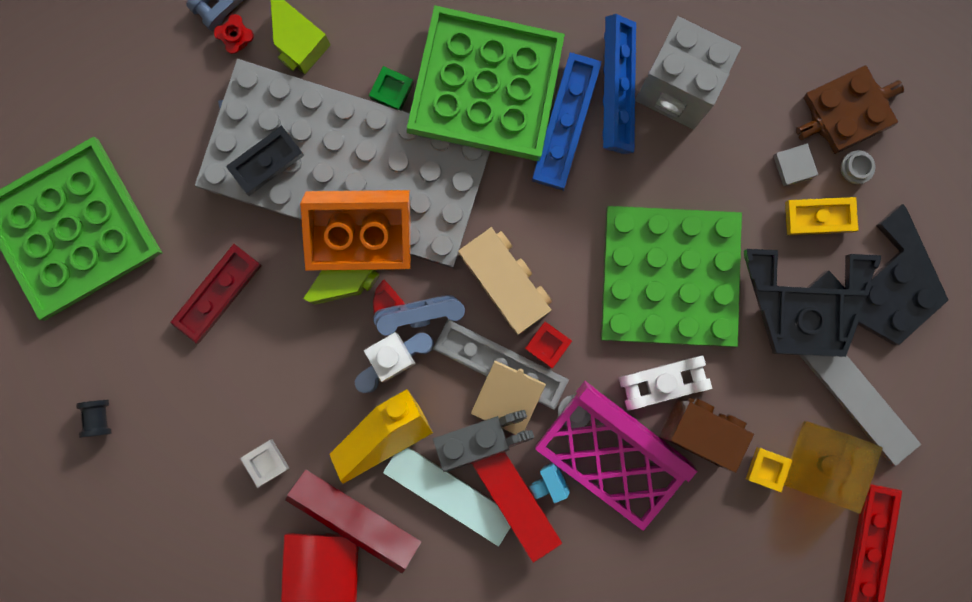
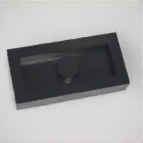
[226,125,304,196]

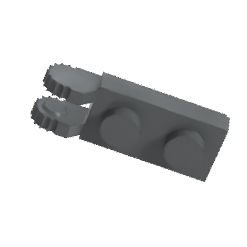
[433,410,534,472]

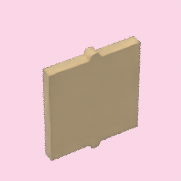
[471,361,546,435]

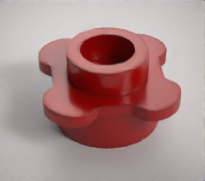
[214,14,254,54]

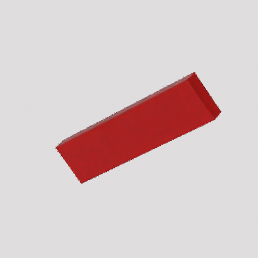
[472,452,563,563]
[844,483,902,602]

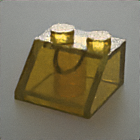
[784,421,883,514]

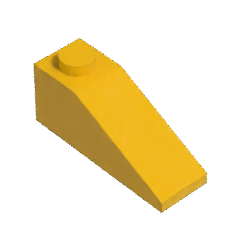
[329,389,433,484]

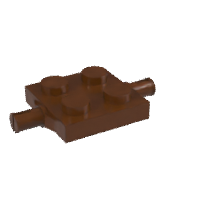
[796,65,904,154]

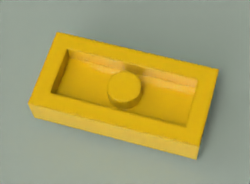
[785,197,859,235]

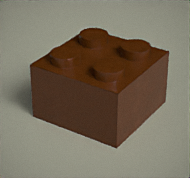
[659,398,754,473]

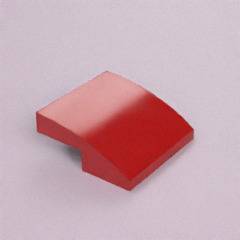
[281,533,359,602]

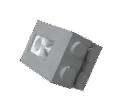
[635,16,741,130]

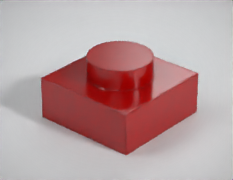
[525,321,572,369]

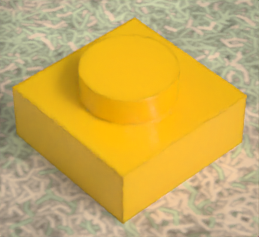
[745,447,792,492]

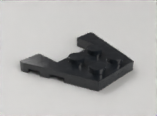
[807,204,949,345]
[744,249,881,357]

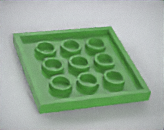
[407,5,565,162]
[0,136,163,321]
[601,206,742,347]

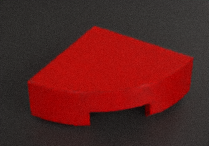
[373,279,405,314]

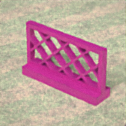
[535,381,697,531]

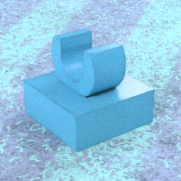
[529,462,570,504]

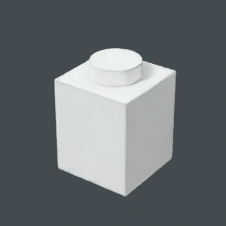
[364,333,415,382]

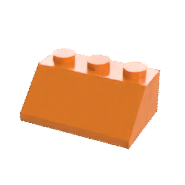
[300,190,411,271]

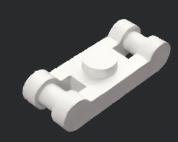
[619,355,712,411]

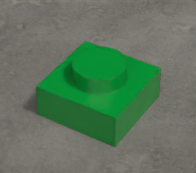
[369,66,414,111]

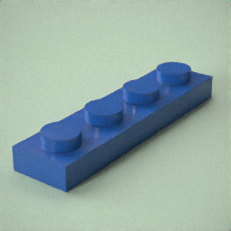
[602,14,636,154]
[532,52,602,191]

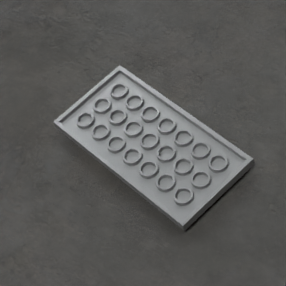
[195,59,490,268]

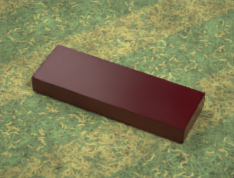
[170,243,262,344]

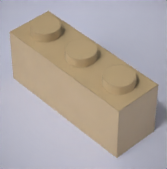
[458,227,552,336]

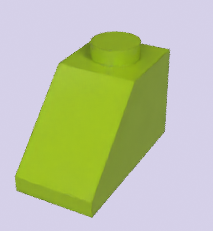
[270,0,331,74]
[303,270,379,305]

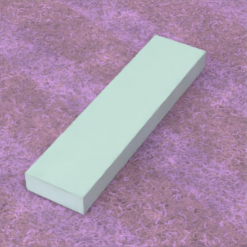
[383,447,511,547]

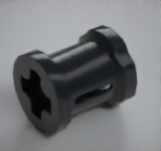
[76,400,112,438]

